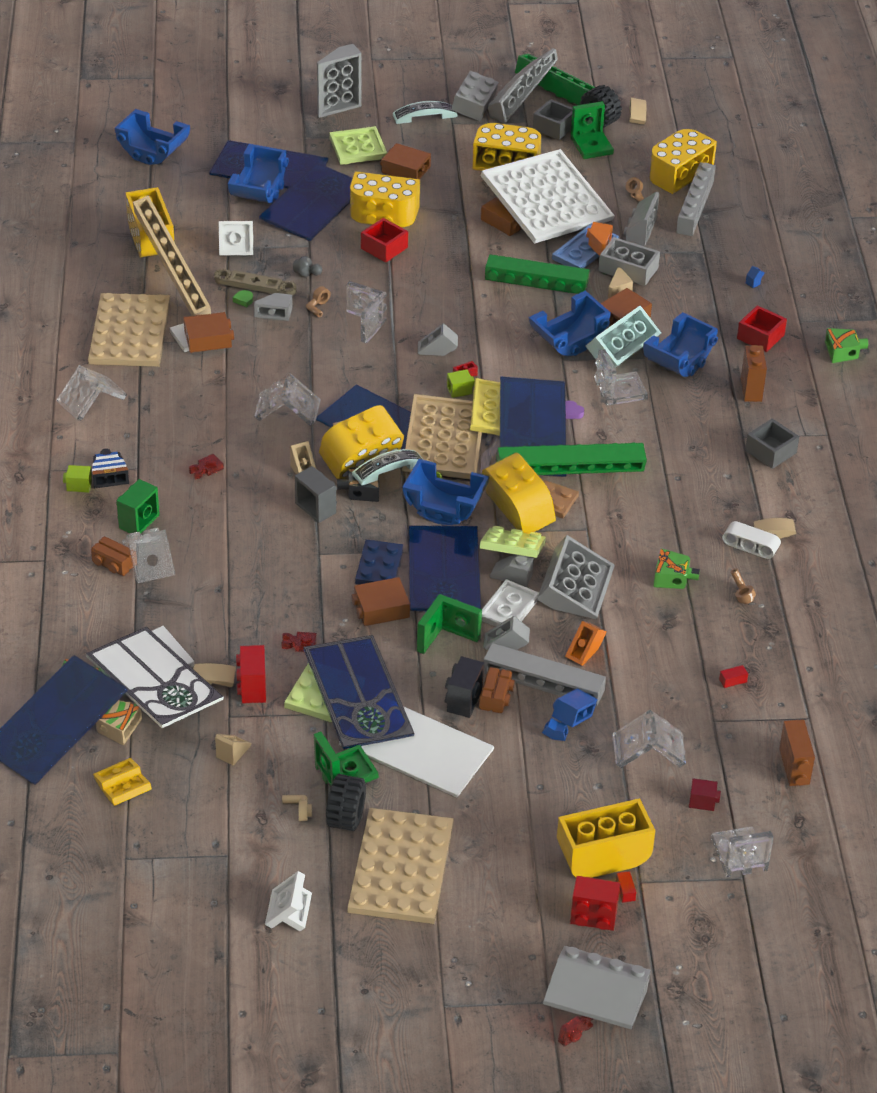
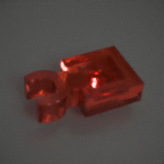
[189,454,224,479]
[281,632,317,653]
[558,1016,594,1047]

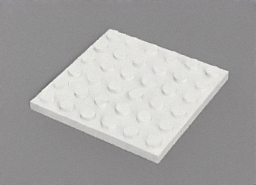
[480,149,615,244]

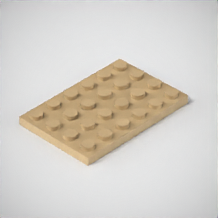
[88,293,170,367]
[402,394,482,479]
[348,808,454,924]

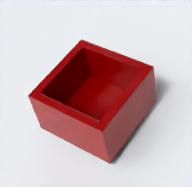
[361,218,408,262]
[737,305,787,352]
[236,645,266,703]
[570,876,620,931]

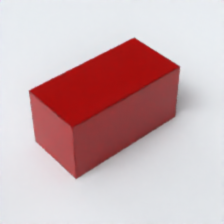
[453,361,478,377]
[719,665,748,688]
[616,871,637,903]

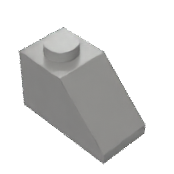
[254,293,293,321]
[418,323,458,356]
[490,554,534,587]
[483,616,530,650]

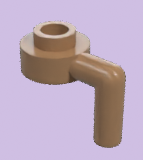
[626,177,644,202]
[306,286,331,317]
[731,568,756,604]

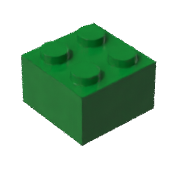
[116,479,160,537]

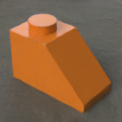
[586,222,613,256]
[565,621,607,666]

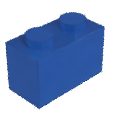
[552,688,598,727]

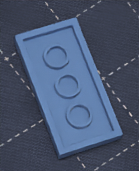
[552,223,619,268]

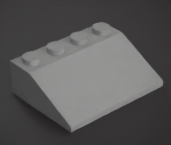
[317,44,361,118]
[537,535,615,619]
[543,946,651,1029]

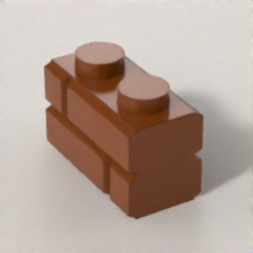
[91,536,137,576]
[479,667,515,714]

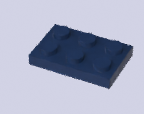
[355,539,403,585]

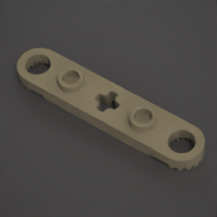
[214,268,297,296]

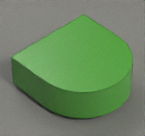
[233,290,253,307]

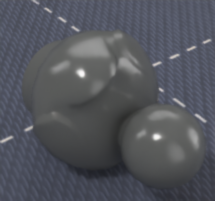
[293,256,322,277]

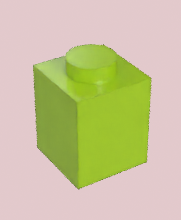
[447,369,475,398]
[63,465,92,493]

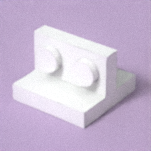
[219,221,253,255]
[265,871,312,931]

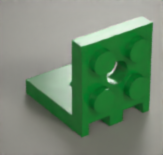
[571,101,614,159]
[417,594,482,654]
[313,731,379,786]

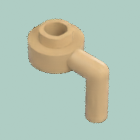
[282,795,312,821]

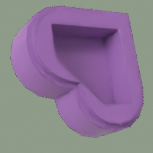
[565,400,584,419]

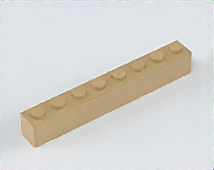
[133,195,211,316]

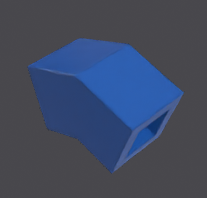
[746,266,765,288]
[542,718,568,741]

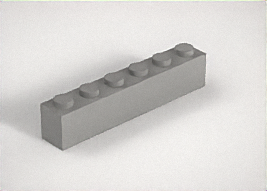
[676,162,716,236]
[484,643,606,707]

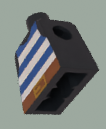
[92,448,129,489]

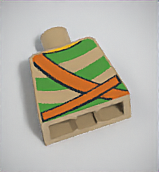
[89,699,142,745]

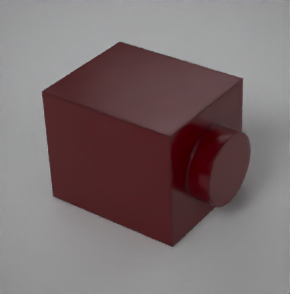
[689,778,721,811]

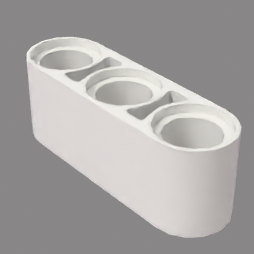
[722,521,781,559]

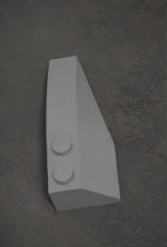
[488,48,558,124]

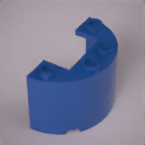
[115,109,190,165]
[228,144,289,203]
[529,290,611,356]
[643,312,718,377]
[402,459,489,525]

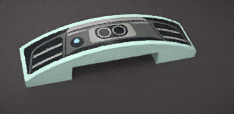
[393,101,458,124]
[352,449,424,485]

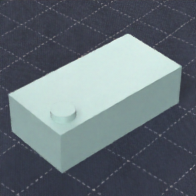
[586,306,661,374]

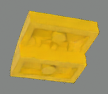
[93,758,152,806]

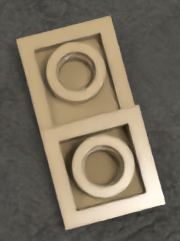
[629,98,647,125]
[754,518,796,539]
[193,663,236,687]

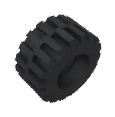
[580,85,622,128]
[326,774,366,831]

